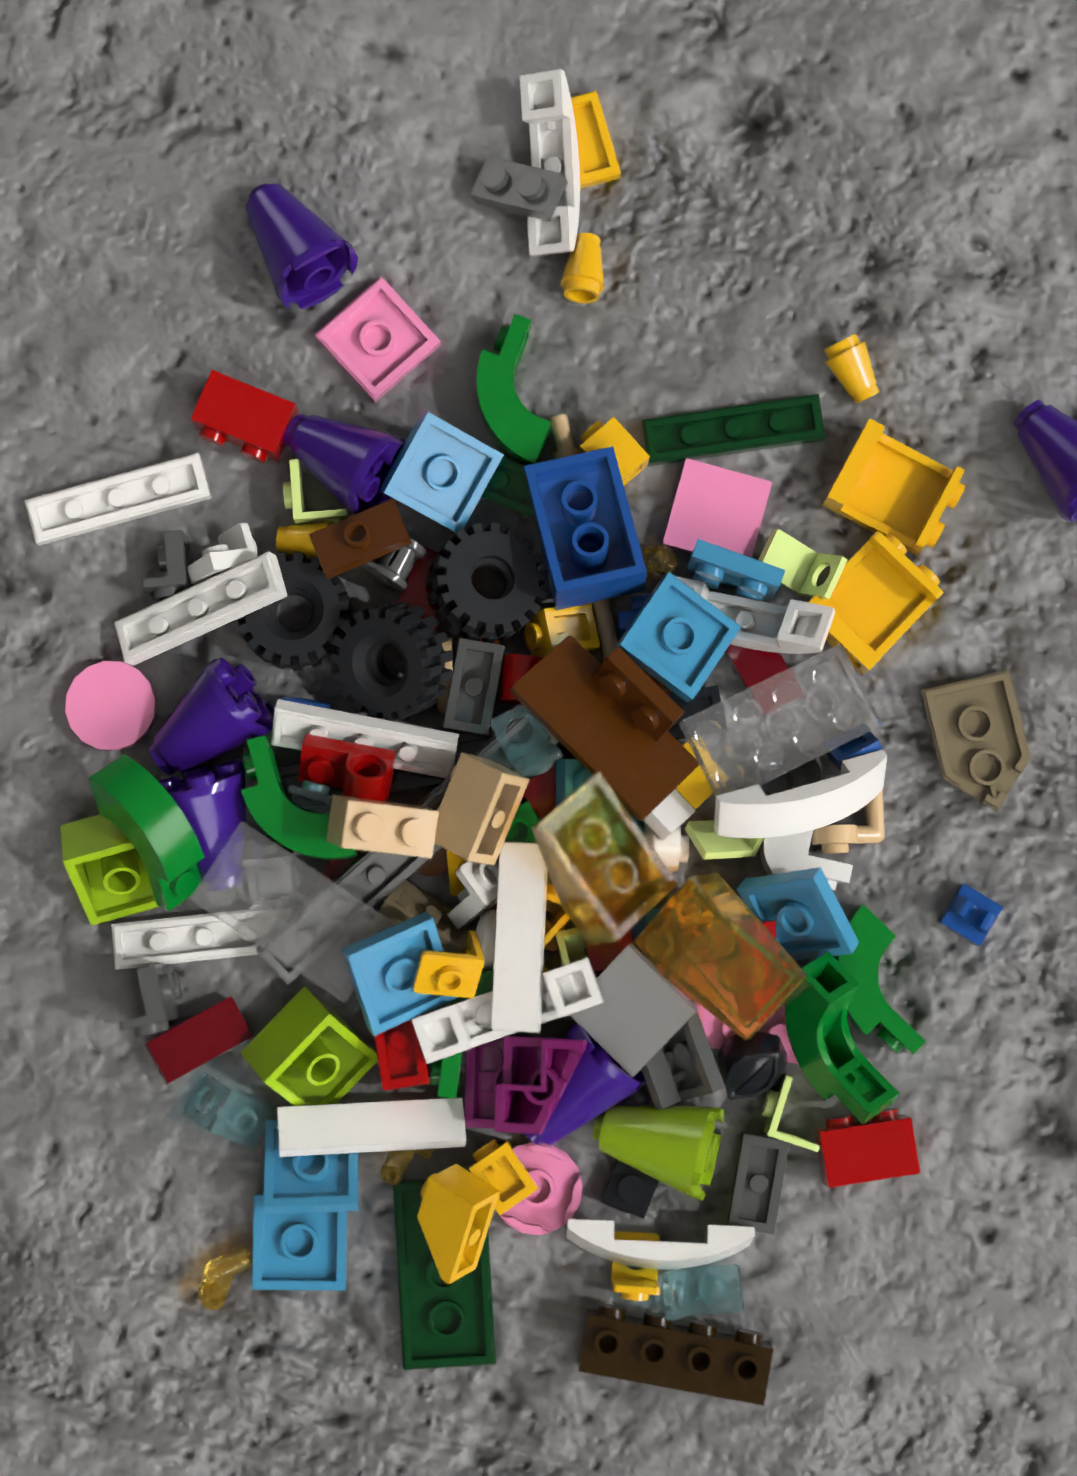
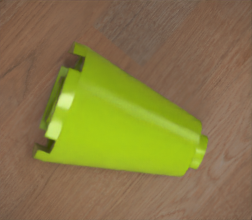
[592,1105,724,1201]

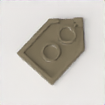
[920,670,1031,812]

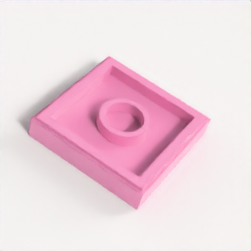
[315,276,441,403]
[662,458,772,558]

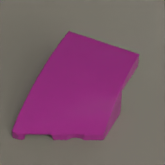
[464,1035,587,1134]

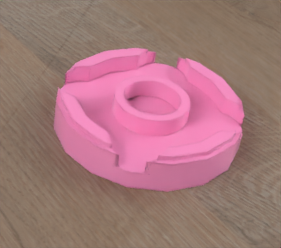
[65,661,157,751]
[500,1141,583,1235]

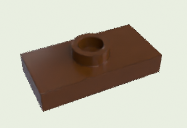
[309,499,412,579]

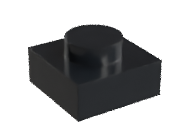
[601,1160,659,1219]

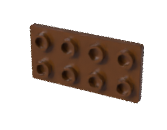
[510,636,699,821]

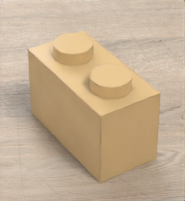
[434,753,530,865]
[326,795,439,858]

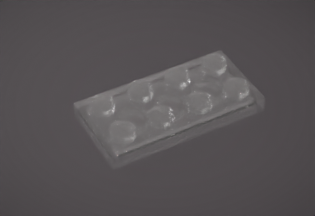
[679,643,883,797]
[190,821,397,1003]

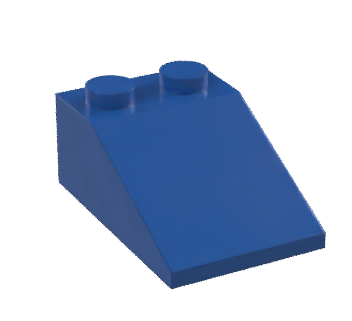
[524,446,647,611]

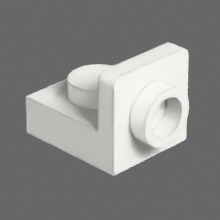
[187,523,257,584]
[447,861,499,929]

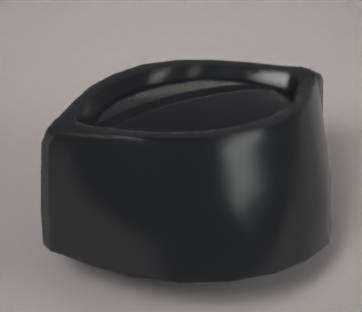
[718,1031,788,1100]

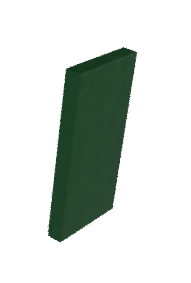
[393,1179,496,1370]

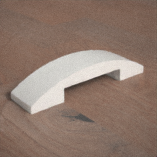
[520,69,580,257]
[664,574,835,654]
[714,750,887,838]
[411,958,604,1064]
[566,1219,754,1269]

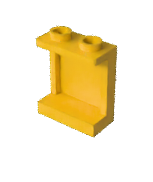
[822,418,966,556]
[808,530,944,676]

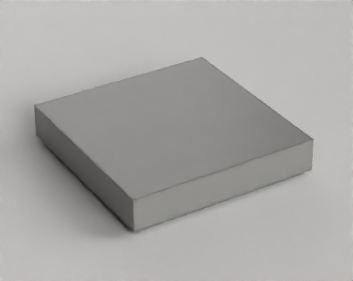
[569,943,698,1077]

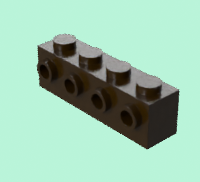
[578,1303,774,1406]

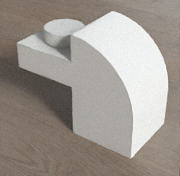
[759,830,853,891]

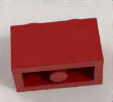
[191,370,299,463]
[814,1108,921,1188]

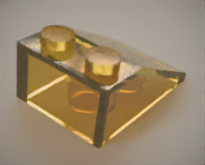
[532,772,678,946]
[634,873,807,1040]

